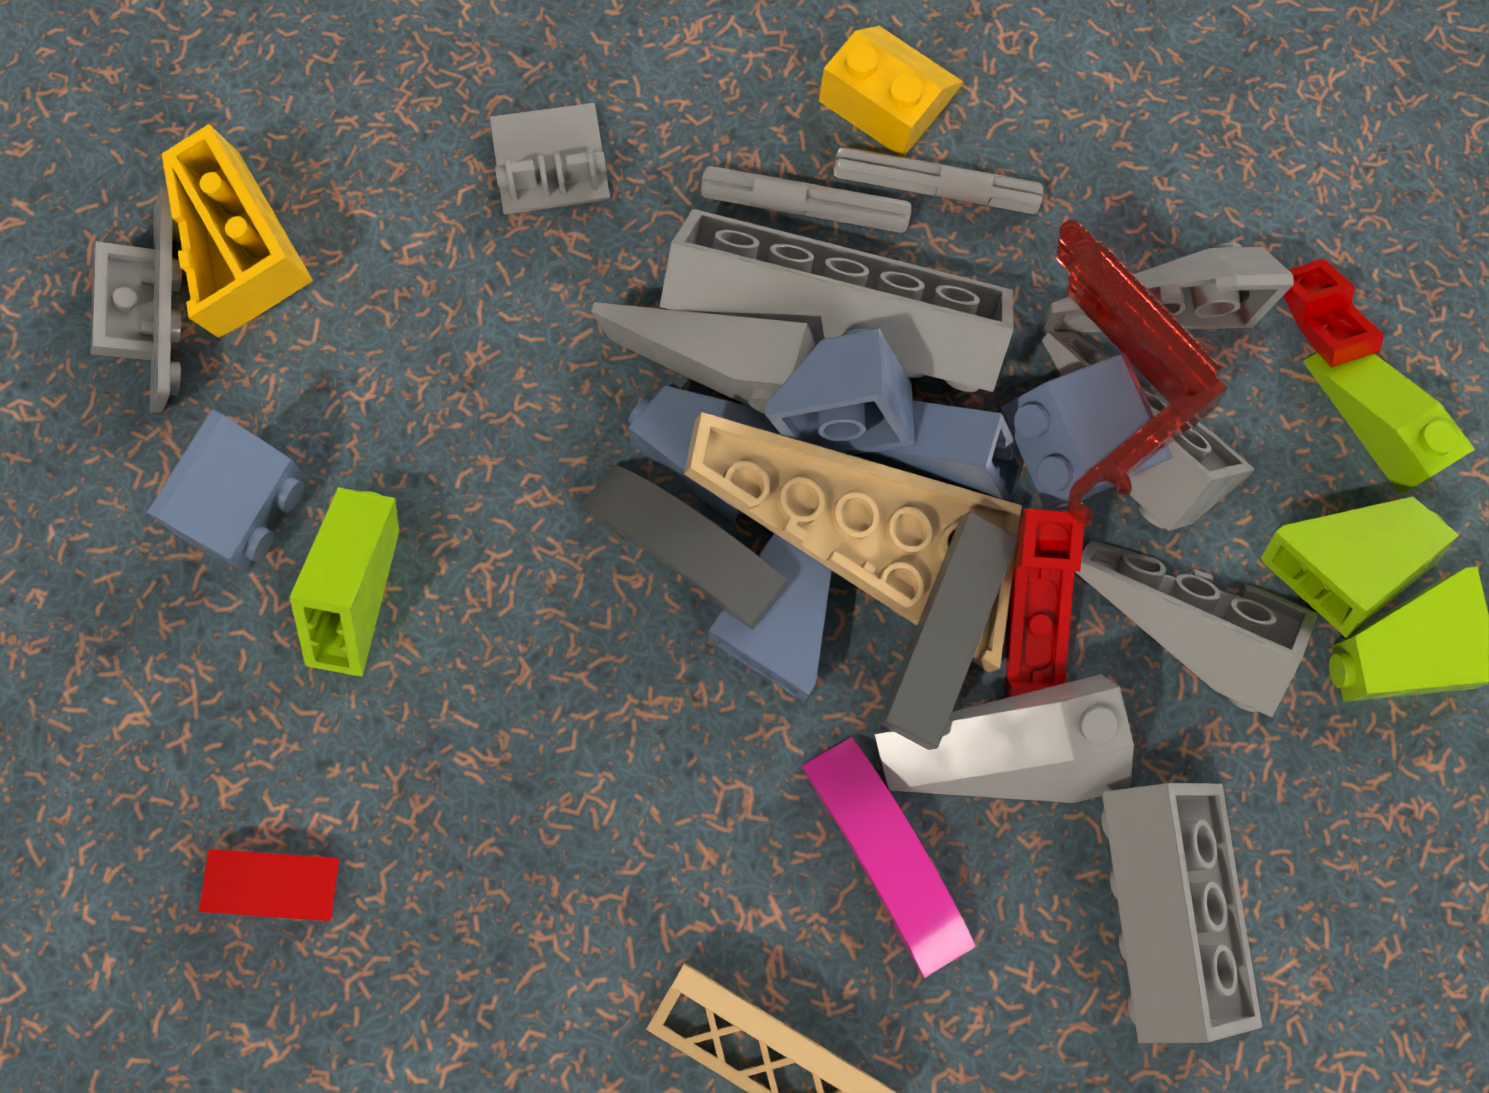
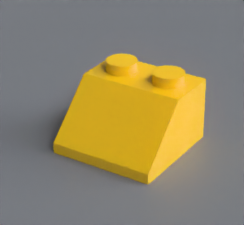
[819,26,963,157]

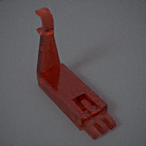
[1056,220,1227,527]

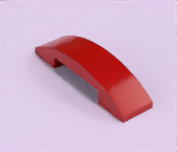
[1005,508,1085,698]

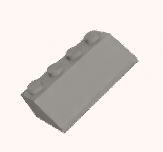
[1101,783,1262,1043]

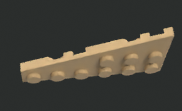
[684,412,1022,672]

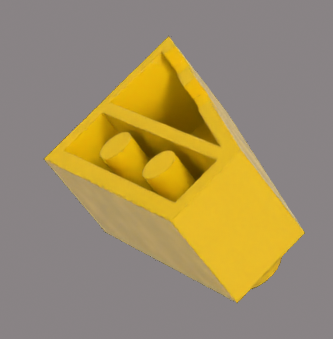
[162,124,313,338]

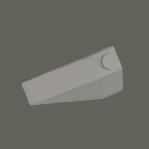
[1040,242,1294,333]
[591,302,816,414]
[1042,331,1255,531]
[1075,540,1319,717]
[874,674,1134,803]

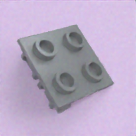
[490,103,611,215]

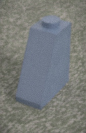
[628,385,781,524]
[861,400,1024,503]
[708,533,832,703]

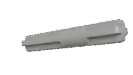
[834,146,1043,214]
[701,166,911,233]

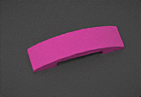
[801,737,976,978]

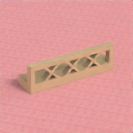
[646,963,898,1093]

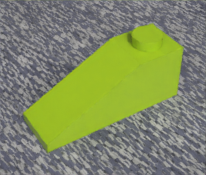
[1303,353,1475,495]

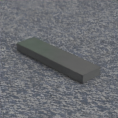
[878,512,1019,750]

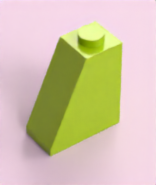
[289,487,399,677]
[1261,497,1459,638]
[1329,566,1489,702]

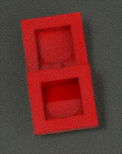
[1283,258,1384,368]
[198,849,339,921]

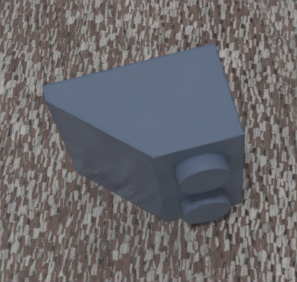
[765,328,915,456]
[1001,353,1173,510]
[147,409,305,572]

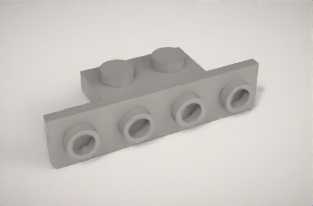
[90,186,182,413]

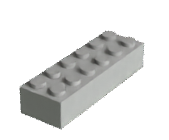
[659,209,1014,392]

